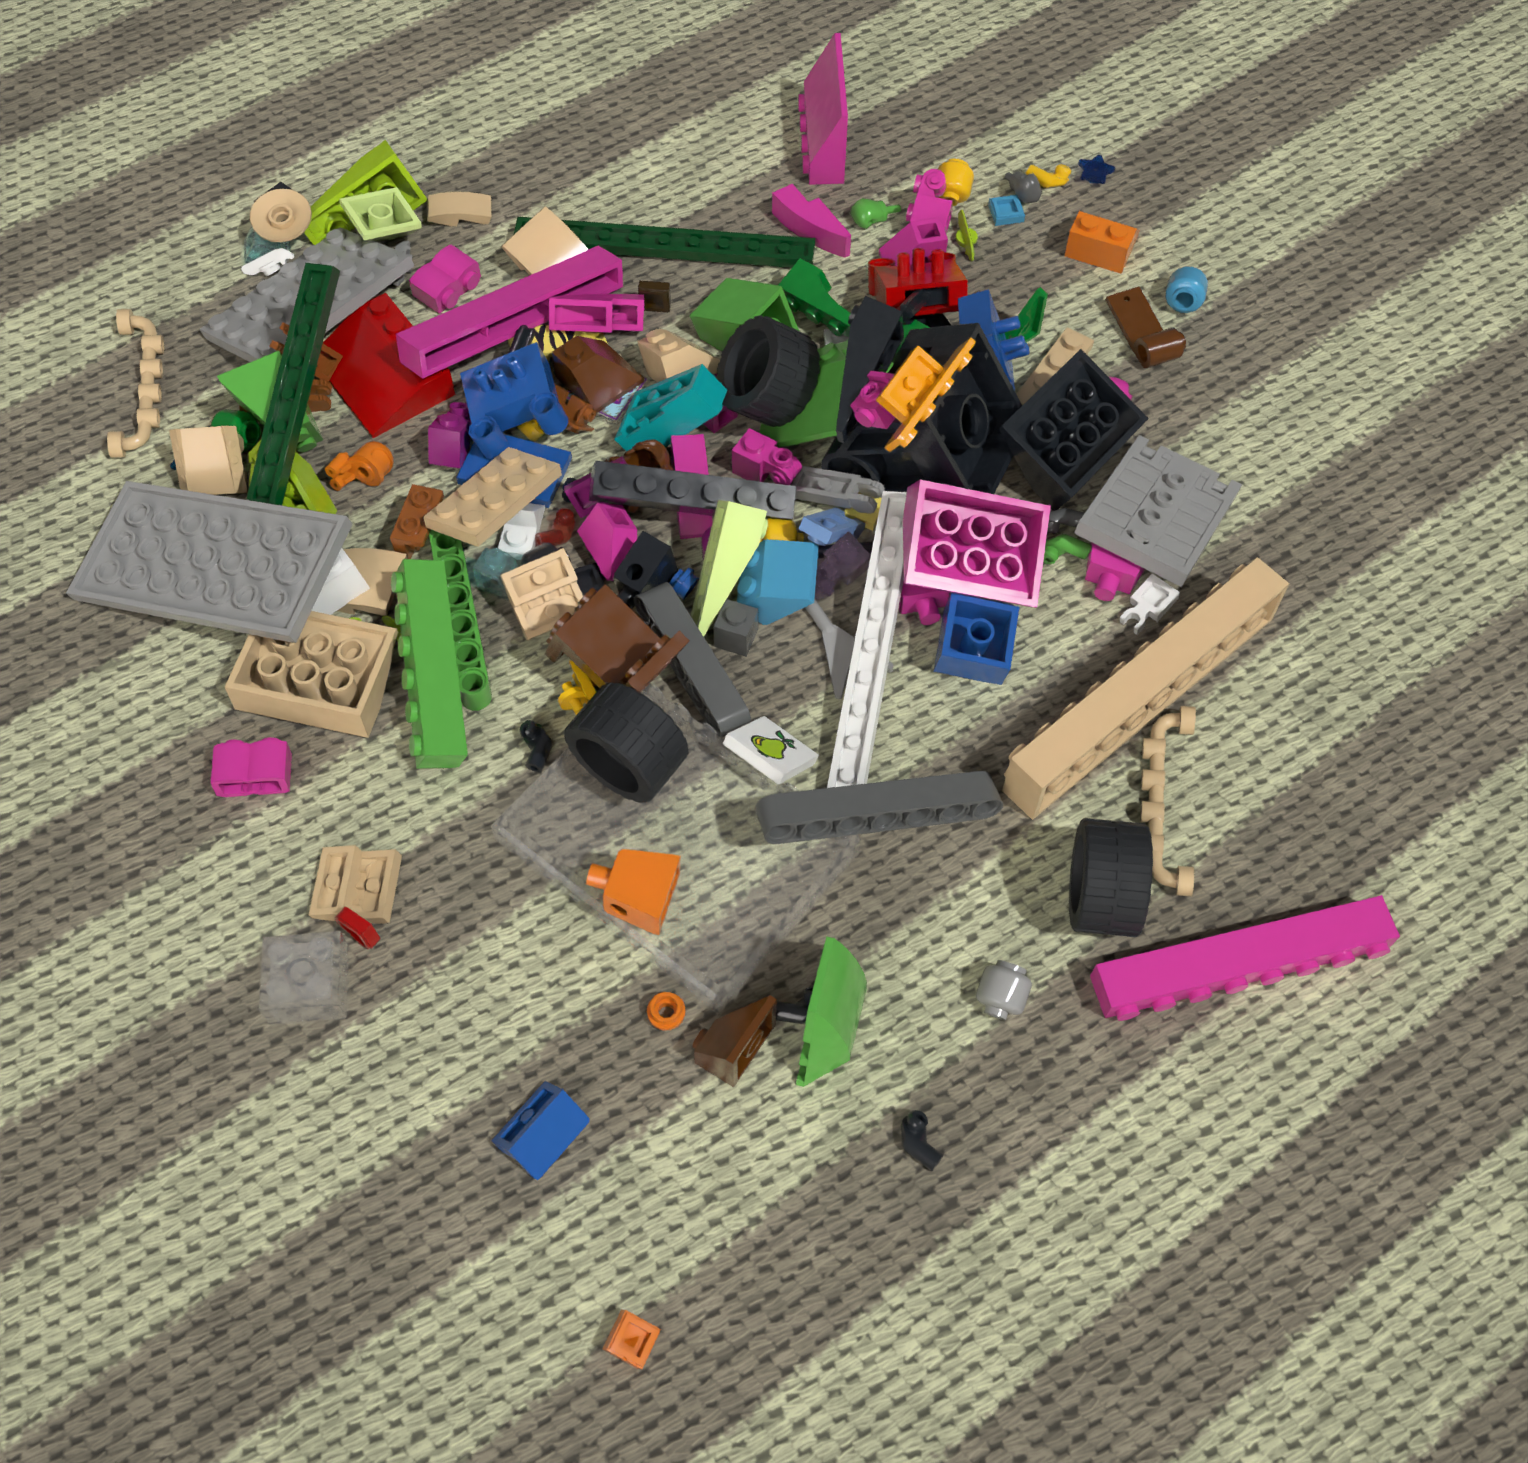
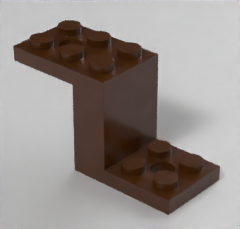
[545,584,690,693]

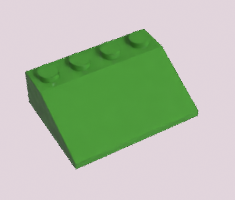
[759,339,894,448]

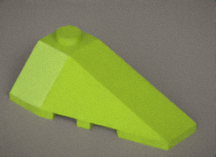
[304,140,427,245]

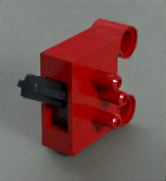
[868,248,968,323]

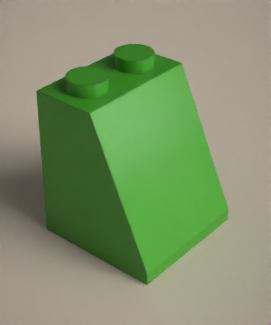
[689,278,799,351]
[217,351,323,452]

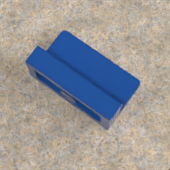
[491,1081,590,1180]

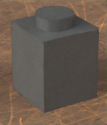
[714,599,758,657]

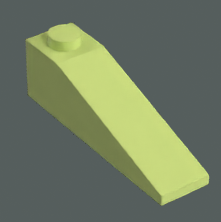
[691,500,768,637]

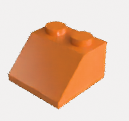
[1064,211,1140,274]

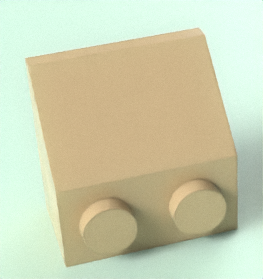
[637,329,720,382]

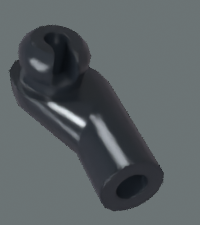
[519,720,552,773]
[776,986,814,1024]

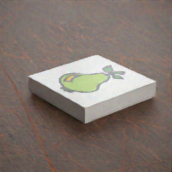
[723,716,819,784]

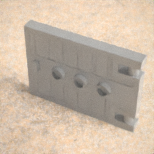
[1074,435,1242,587]

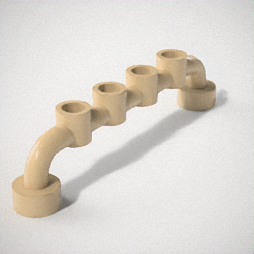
[107,309,164,458]
[1140,706,1196,897]

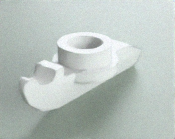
[241,248,294,276]

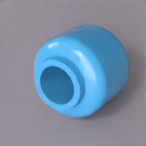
[1165,266,1208,313]

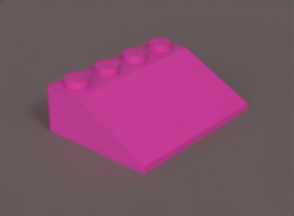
[798,33,848,185]
[903,480,1051,608]

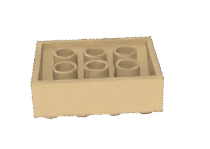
[225,611,398,738]

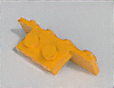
[876,337,976,452]

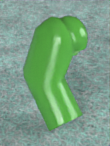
[1043,534,1091,564]

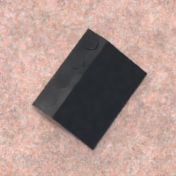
[999,349,1149,511]

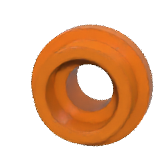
[647,992,686,1031]

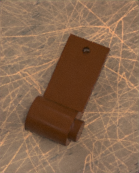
[1105,286,1186,368]

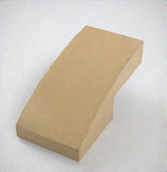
[427,192,492,226]

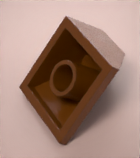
[552,336,644,414]
[692,995,777,1088]

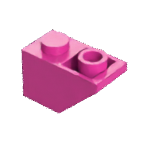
[879,217,948,266]
[577,503,637,581]

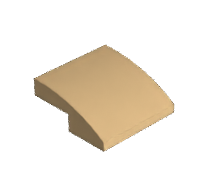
[501,206,588,275]
[337,548,407,616]
[500,548,583,641]
[309,845,402,924]

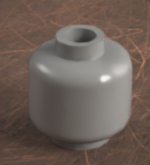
[976,960,1032,1020]

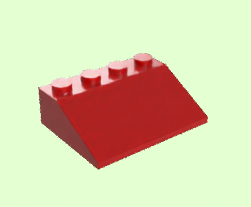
[323,292,456,438]

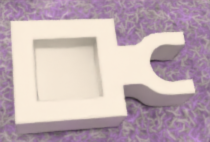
[1120,573,1180,635]

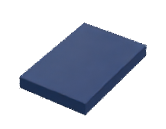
[456,434,572,508]

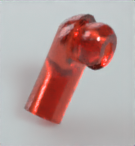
[535,508,575,546]

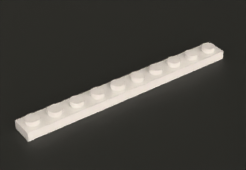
[827,491,907,788]

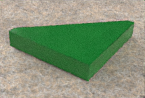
[1005,287,1048,343]

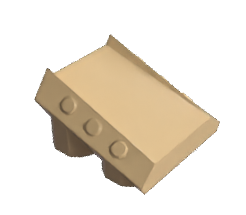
[169,426,248,495]

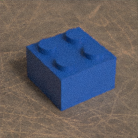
[934,593,1020,685]

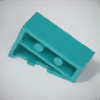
[614,364,727,451]

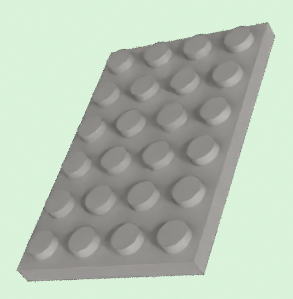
[200,227,414,362]

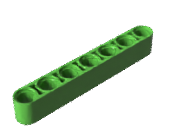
[429,500,492,711]

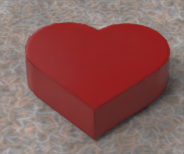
[335,906,381,950]

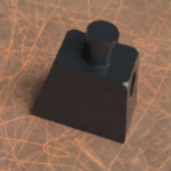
[613,531,678,610]

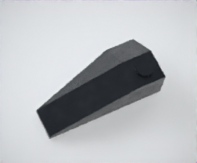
[836,296,904,443]

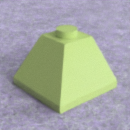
[340,187,422,241]

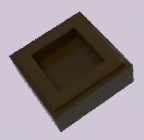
[638,280,671,313]

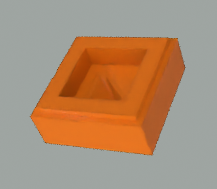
[602,1309,661,1370]

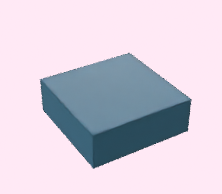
[988,195,1025,226]

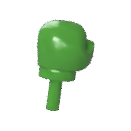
[850,198,901,229]

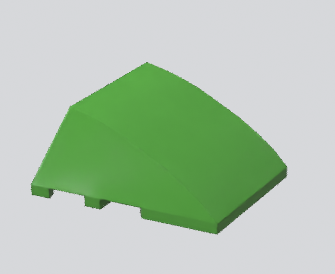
[796,936,867,1087]

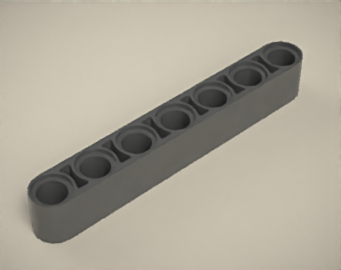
[755,771,1003,844]

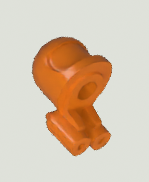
[325,441,394,491]

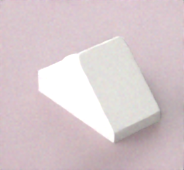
[497,503,545,560]

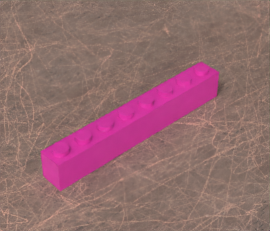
[396,245,623,378]
[1090,895,1400,1021]

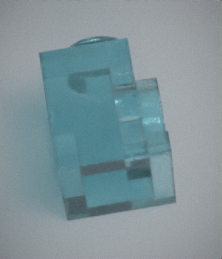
[473,547,518,601]

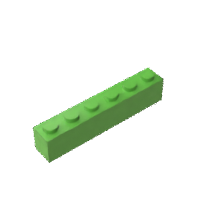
[391,559,468,769]

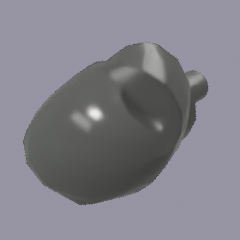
[1005,171,1042,203]

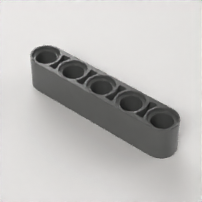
[634,582,751,739]

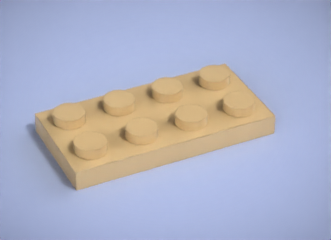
[424,447,562,547]

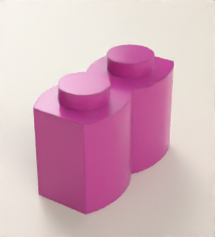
[409,244,481,314]
[211,737,292,797]

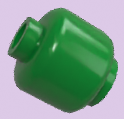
[210,409,261,453]

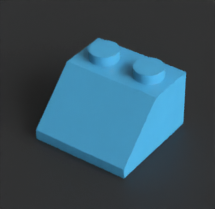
[737,539,819,625]

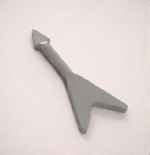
[805,599,893,699]

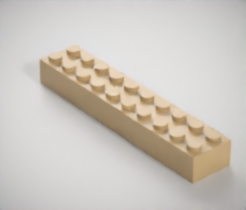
[1002,557,1290,820]

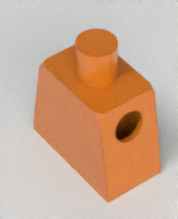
[586,849,681,935]

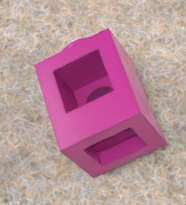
[850,371,895,429]

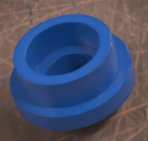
[669,568,699,600]

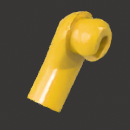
[1026,164,1071,188]
[517,419,545,441]

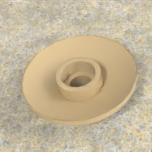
[250,189,312,242]

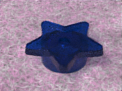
[1078,155,1115,184]

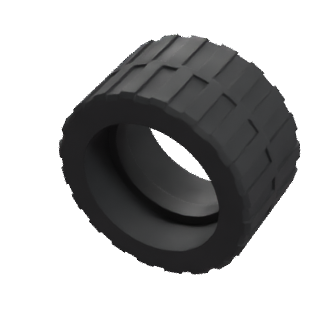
[716,315,820,427]
[564,683,689,803]
[1069,818,1153,937]

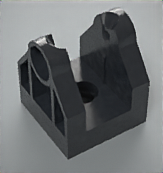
[821,323,1022,498]

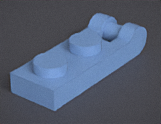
[798,508,865,546]

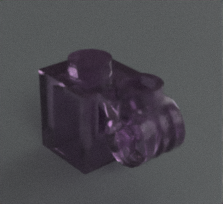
[815,531,871,600]

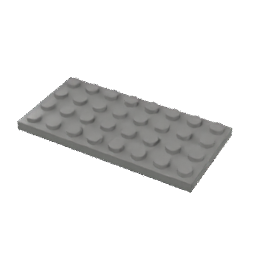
[66,481,353,643]

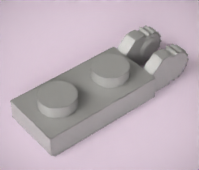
[791,466,885,514]

